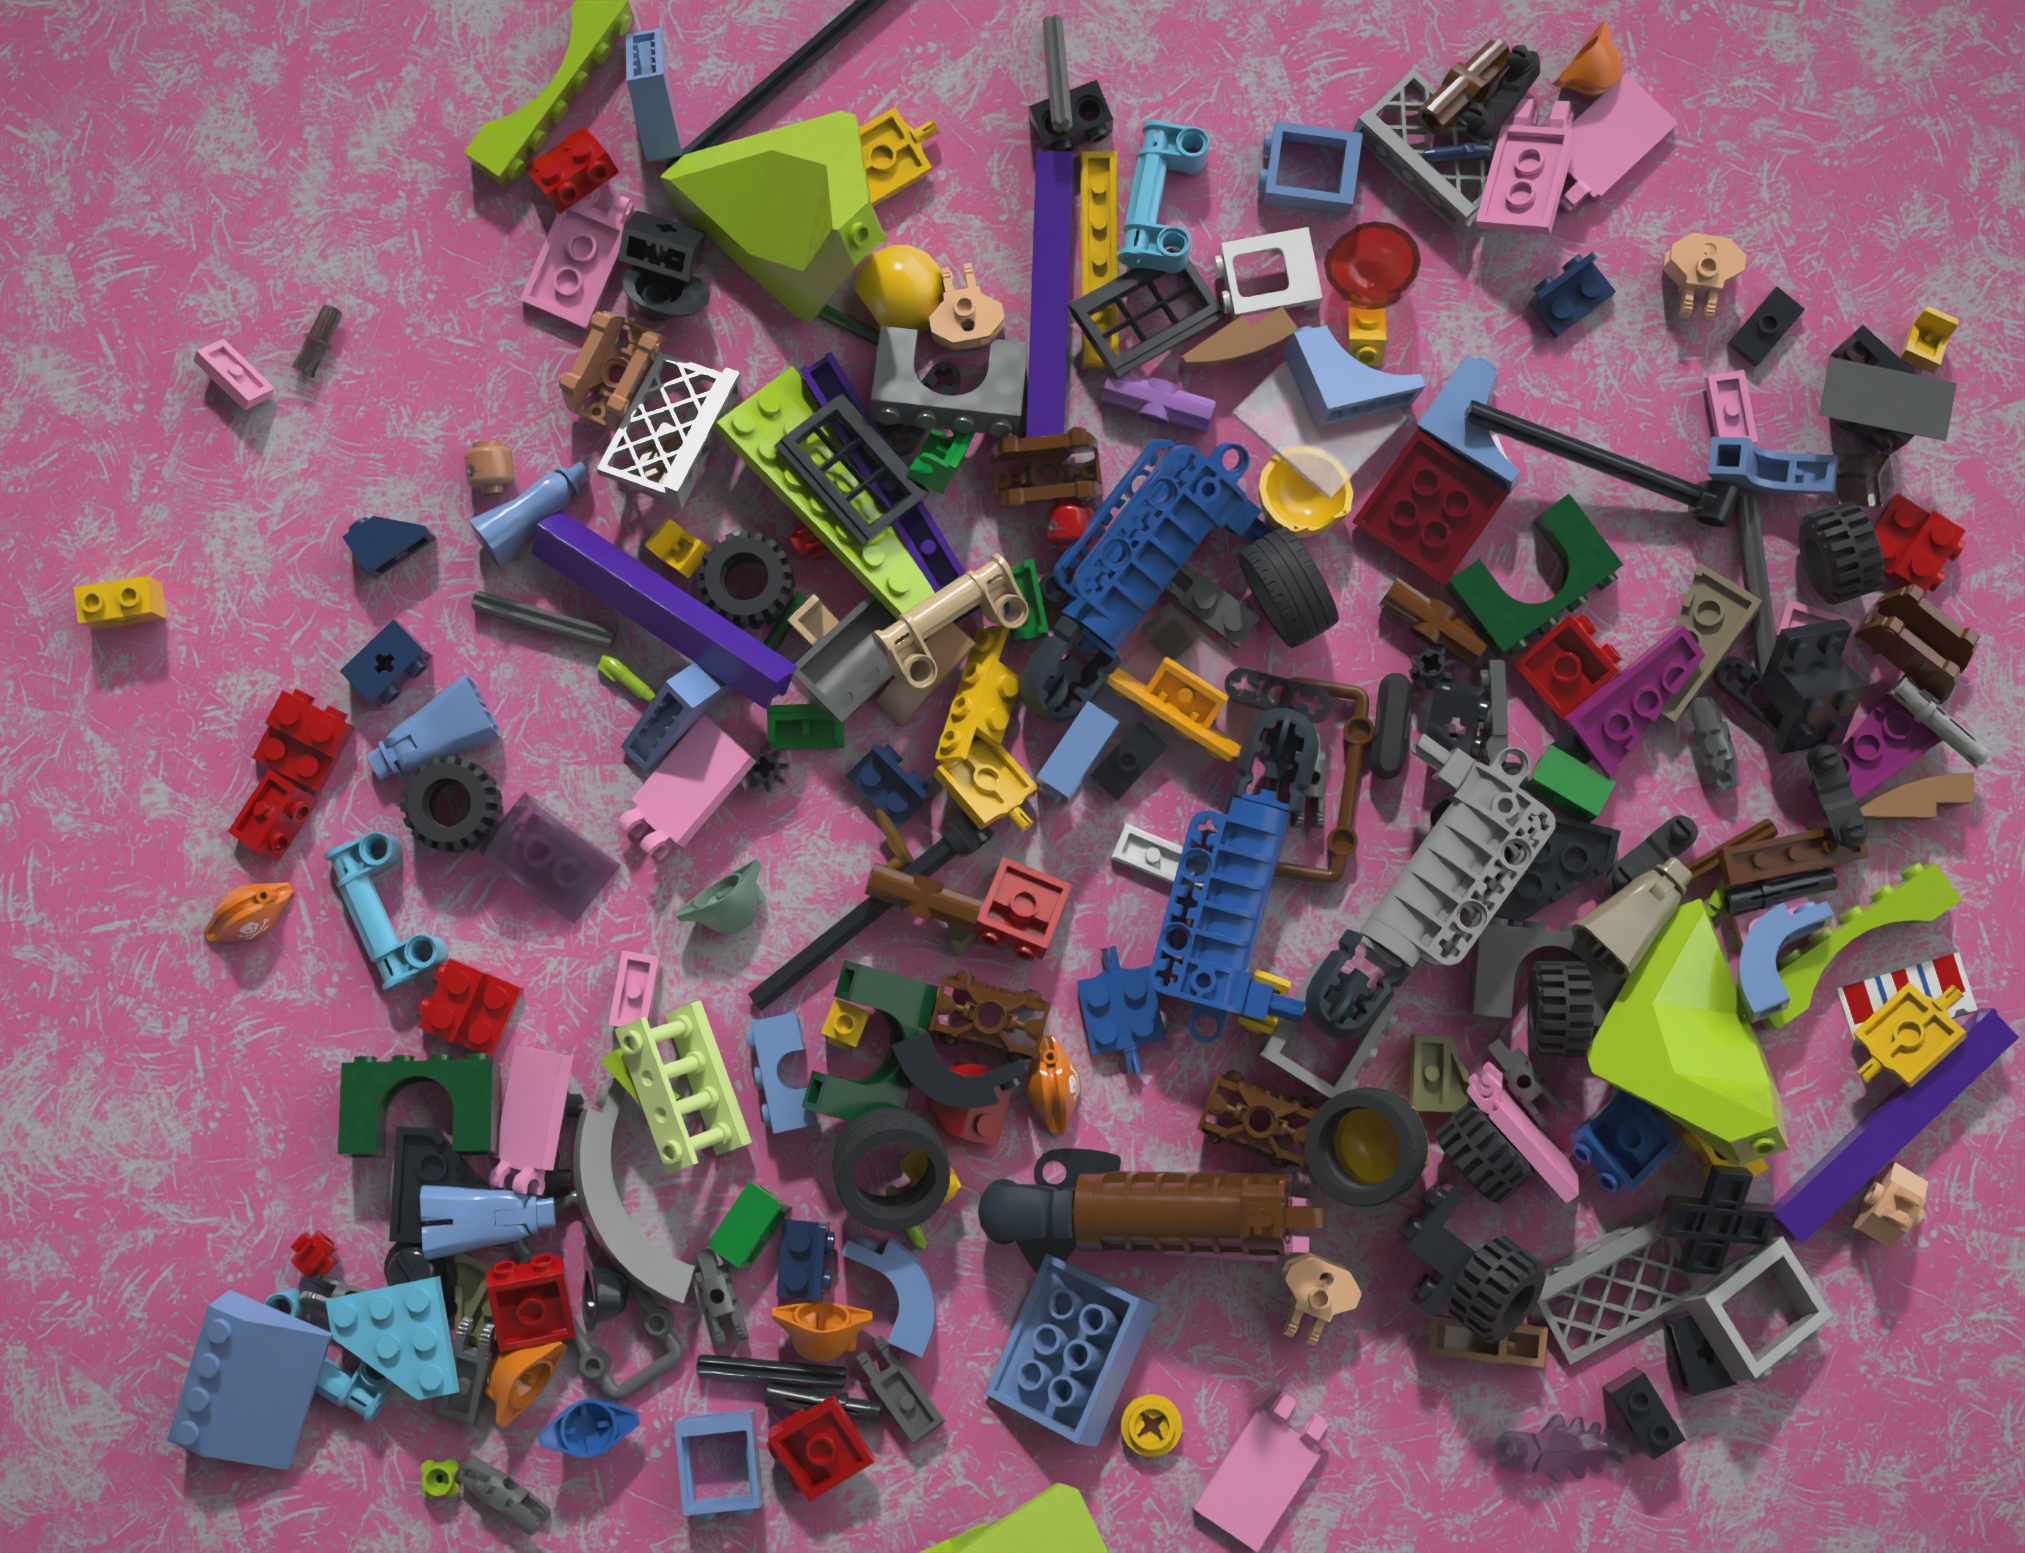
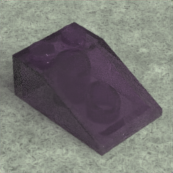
[479,791,620,924]

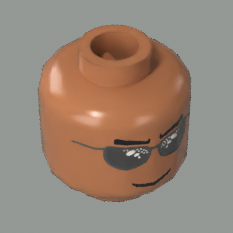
[464,440,515,496]

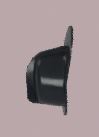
[622,265,710,322]
[384,1242,457,1318]
[582,1245,629,1332]

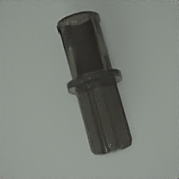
[292,304,342,378]

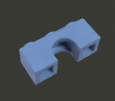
[747,1012,821,1134]

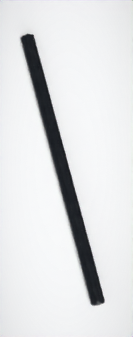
[665,0,887,170]

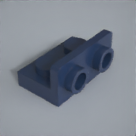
[1528,252,1616,338]
[846,743,930,829]
[776,1219,835,1302]

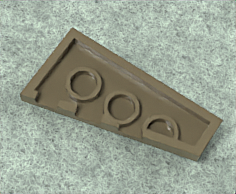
[1660,562,1763,725]

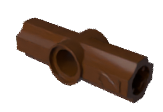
[1418,39,1511,134]
[1379,578,1491,668]
[864,862,982,931]

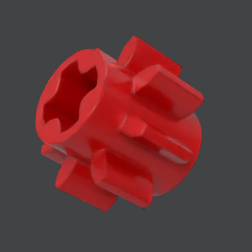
[788,519,829,563]
[290,1230,339,1278]

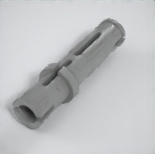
[1888,676,1993,769]

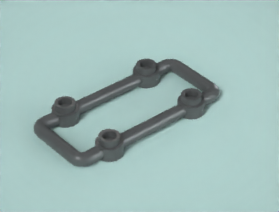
[511,1190,683,1400]

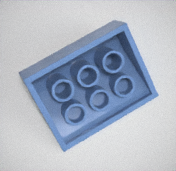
[985,1253,1158,1447]
[167,1290,333,1470]

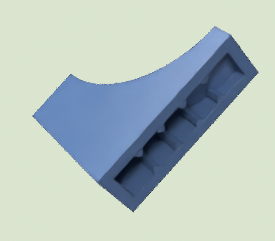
[626,28,682,162]
[1283,325,1426,427]
[1417,354,1520,495]
[620,662,734,773]

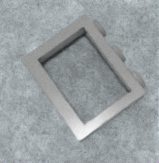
[1258,958,1398,1099]
[1683,1236,1833,1383]

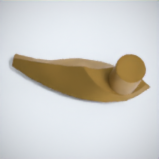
[876,808,914,871]

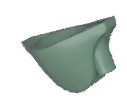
[674,859,766,934]

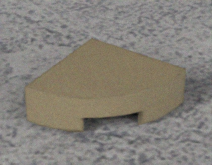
[947,924,979,956]

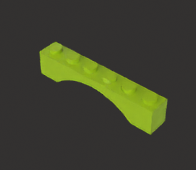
[464,0,633,188]
[1761,862,1962,1030]

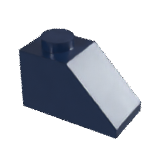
[342,516,437,579]

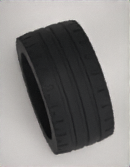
[1238,527,1339,648]
[1304,1087,1428,1207]
[832,1107,950,1232]

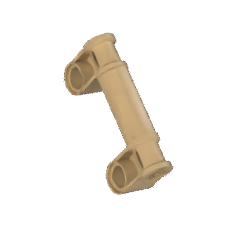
[872,553,1029,688]

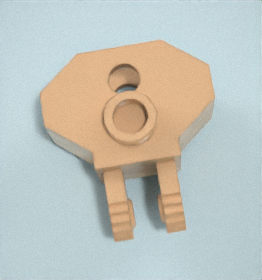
[1662,233,1747,322]
[929,263,1005,352]
[1853,1162,1928,1248]
[1280,1252,1362,1346]

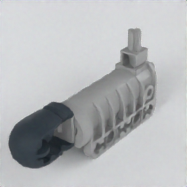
[1305,733,1556,1039]

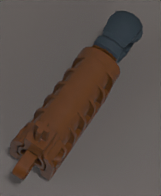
[978,1171,1326,1256]

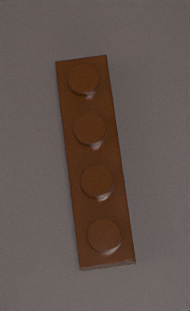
[1716,827,1870,886]

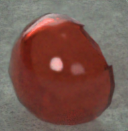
[1324,221,1421,310]

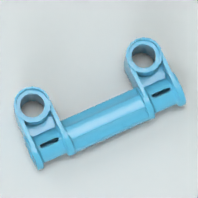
[1117,120,1209,273]
[324,832,448,991]
[264,1288,394,1424]

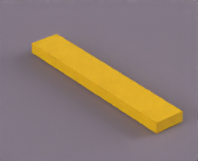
[1080,151,1119,370]

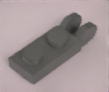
[1164,563,1260,649]
[1477,660,1509,765]
[438,1316,495,1426]
[855,1335,946,1445]

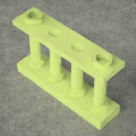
[614,1000,752,1175]

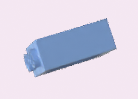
[1257,121,1363,215]
[1036,701,1119,804]
[674,1409,764,1521]

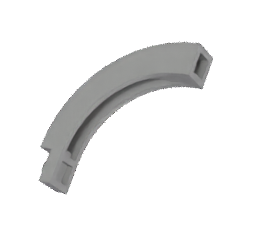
[573,1077,695,1305]

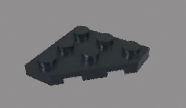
[1487,814,1621,922]
[389,1126,505,1247]

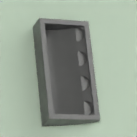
[791,593,931,724]

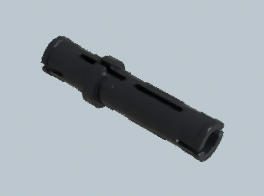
[1722,867,1838,914]
[765,1382,882,1427]

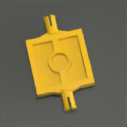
[859,107,940,207]
[933,736,1039,833]
[1853,982,1967,1088]

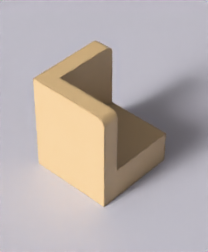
[788,594,839,647]

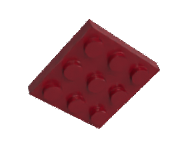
[1352,429,1509,586]

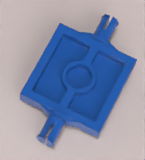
[1077,946,1166,1075]

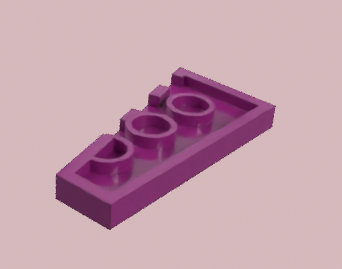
[1563,625,1705,778]
[1804,674,1943,819]

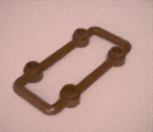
[1266,677,1374,884]

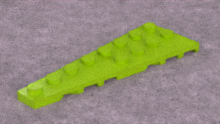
[713,366,935,620]

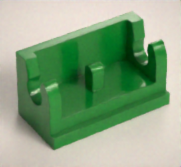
[906,429,976,495]
[1004,559,1049,644]
[767,704,845,750]
[1525,744,1616,823]
[706,1181,792,1270]

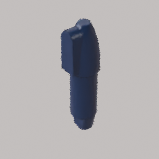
[1421,143,1491,163]

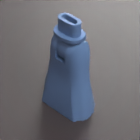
[468,462,590,569]
[366,673,502,780]
[420,1185,556,1260]

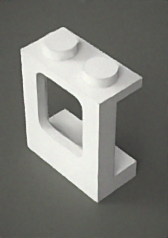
[1214,227,1323,322]

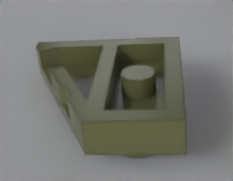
[1409,1034,1474,1112]
[455,1252,497,1351]

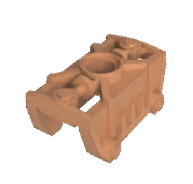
[559,311,666,433]

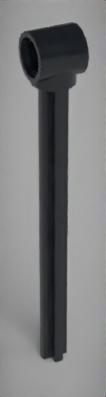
[1464,400,1740,528]
[748,810,995,1011]

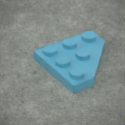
[325,1276,460,1400]

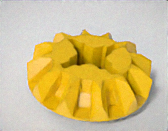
[1121,1394,1182,1457]

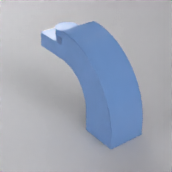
[1708,437,1838,497]
[1737,901,1834,1023]
[841,1235,936,1357]

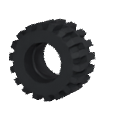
[1799,501,1884,605]
[698,531,795,630]
[400,756,503,853]
[1528,961,1594,1057]
[1435,1101,1535,1204]
[1447,1236,1547,1344]

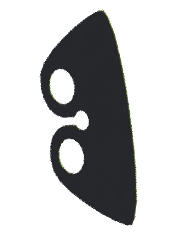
[1016,1148,1121,1274]

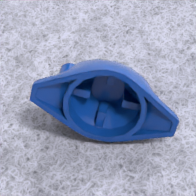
[538,1399,640,1458]

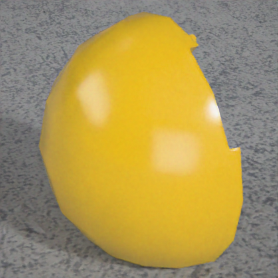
[853,245,945,335]
[1258,447,1353,538]
[1335,1106,1429,1185]

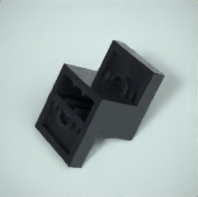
[1831,325,1918,460]
[1759,619,1866,754]
[1397,1181,1476,1317]

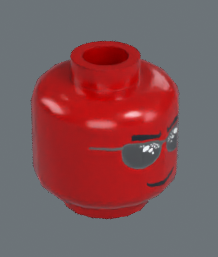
[1046,498,1094,553]

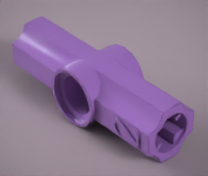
[1101,372,1216,434]

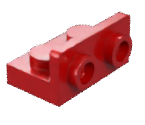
[227,769,318,862]

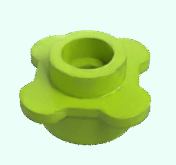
[421,1458,460,1498]

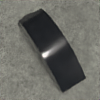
[891,1031,1029,1109]

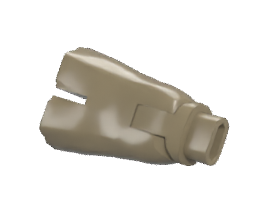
[1571,857,1693,979]

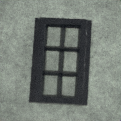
[1068,246,1225,380]
[774,393,930,548]

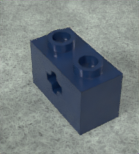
[340,619,433,707]

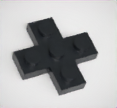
[1656,1164,1776,1275]

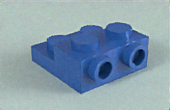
[1568,1090,1680,1196]

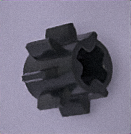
[1408,645,1456,692]
[746,745,790,793]

